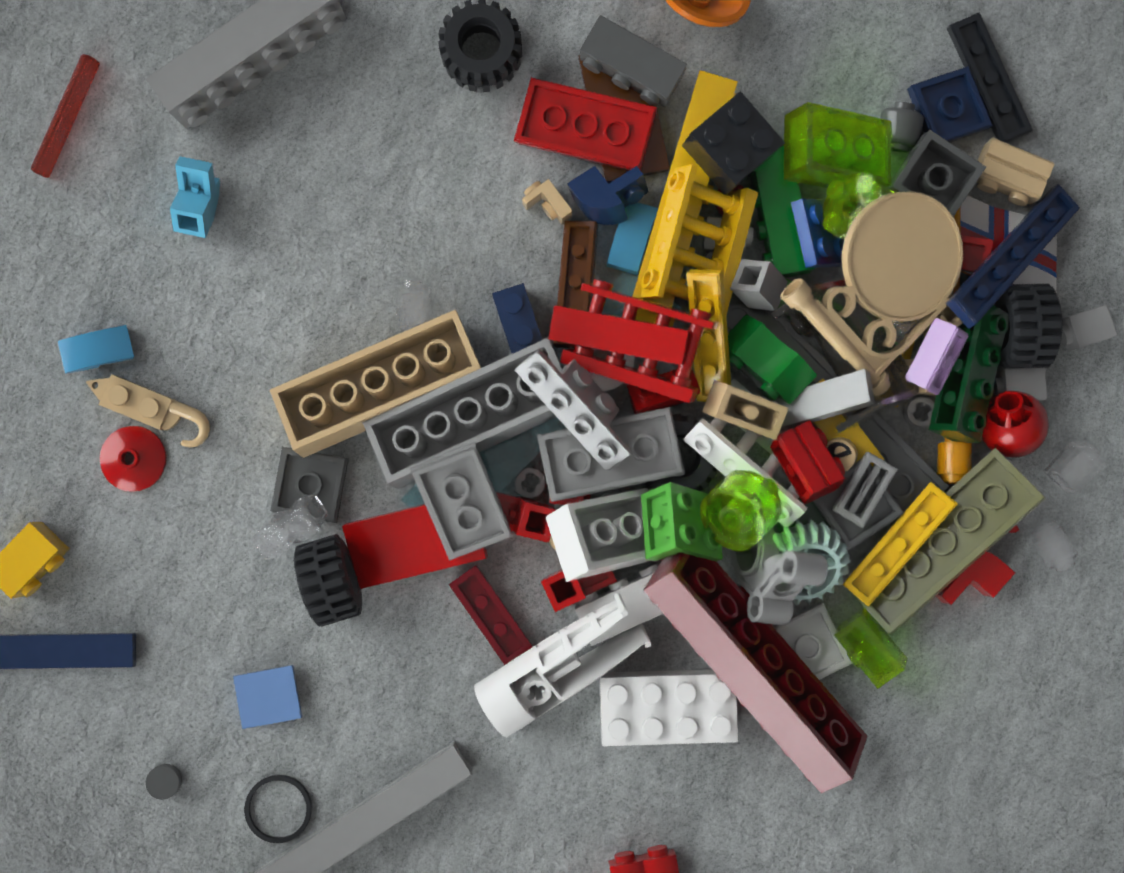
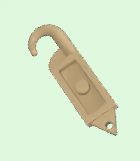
[86,374,210,448]

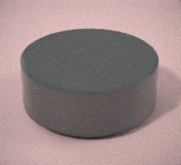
[146,764,182,800]

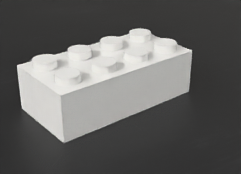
[599,669,738,746]

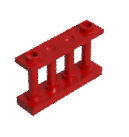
[559,279,719,403]

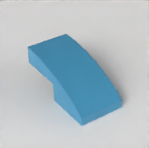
[606,202,658,275]
[58,325,134,374]

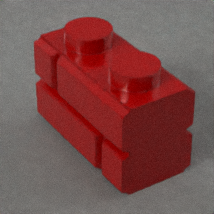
[770,420,846,505]

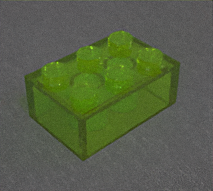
[784,102,891,196]

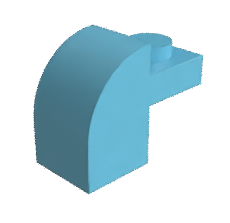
[170,156,220,238]

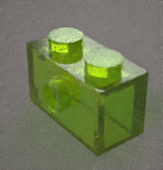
[834,607,908,689]

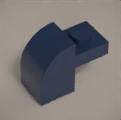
[567,166,649,225]

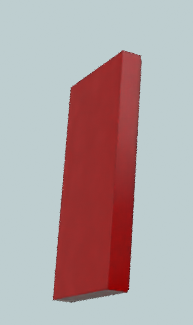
[514,77,658,171]
[342,504,488,589]

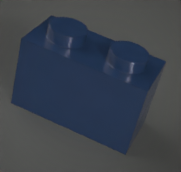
[492,283,542,354]

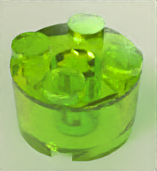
[823,173,895,241]
[700,470,782,551]

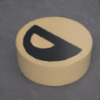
[826,437,858,471]

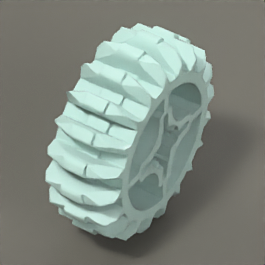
[773,519,850,606]

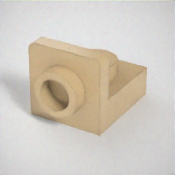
[522,179,573,225]

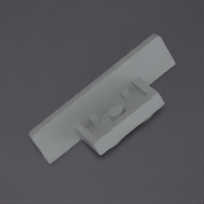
[515,349,632,470]

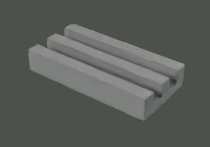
[832,452,898,528]

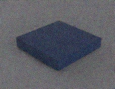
[907,66,993,143]

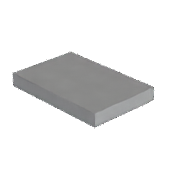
[411,443,513,560]

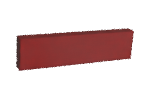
[548,305,690,365]

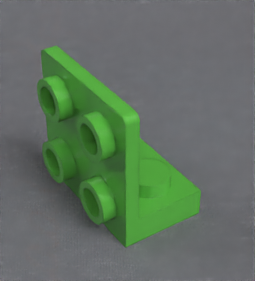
[641,482,723,562]

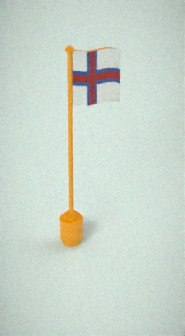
[937,196,1057,484]

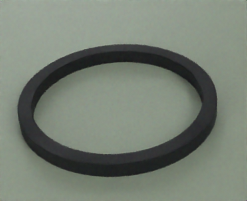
[244,775,312,843]

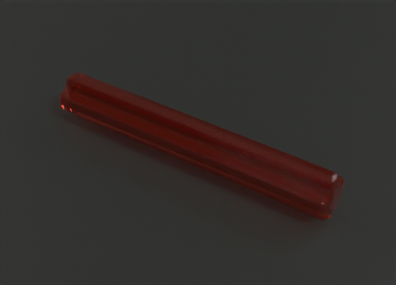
[31,54,100,178]

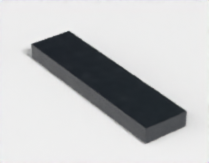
[947,12,1033,143]

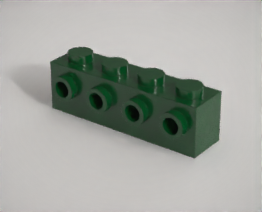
[928,305,1009,443]

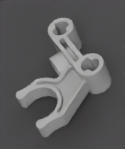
[731,522,828,625]

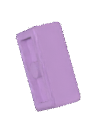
[905,318,968,395]

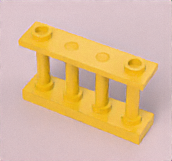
[640,164,758,315]

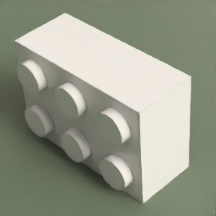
[546,488,650,582]

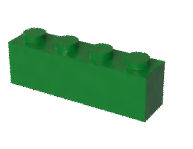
[750,138,815,278]

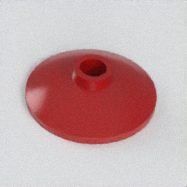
[100,426,166,492]

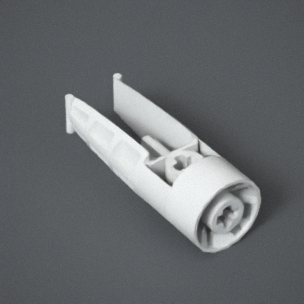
[474,593,651,738]

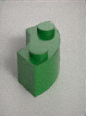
[728,314,817,405]

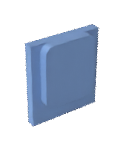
[233,665,302,729]

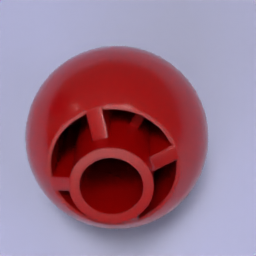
[982,391,1049,458]

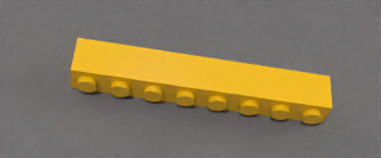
[632,70,738,327]

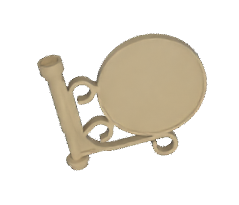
[781,192,963,396]

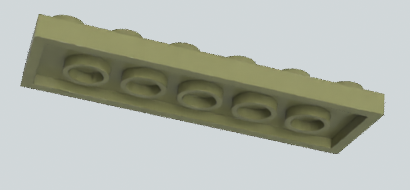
[851,448,1046,635]

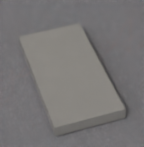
[537,407,685,502]

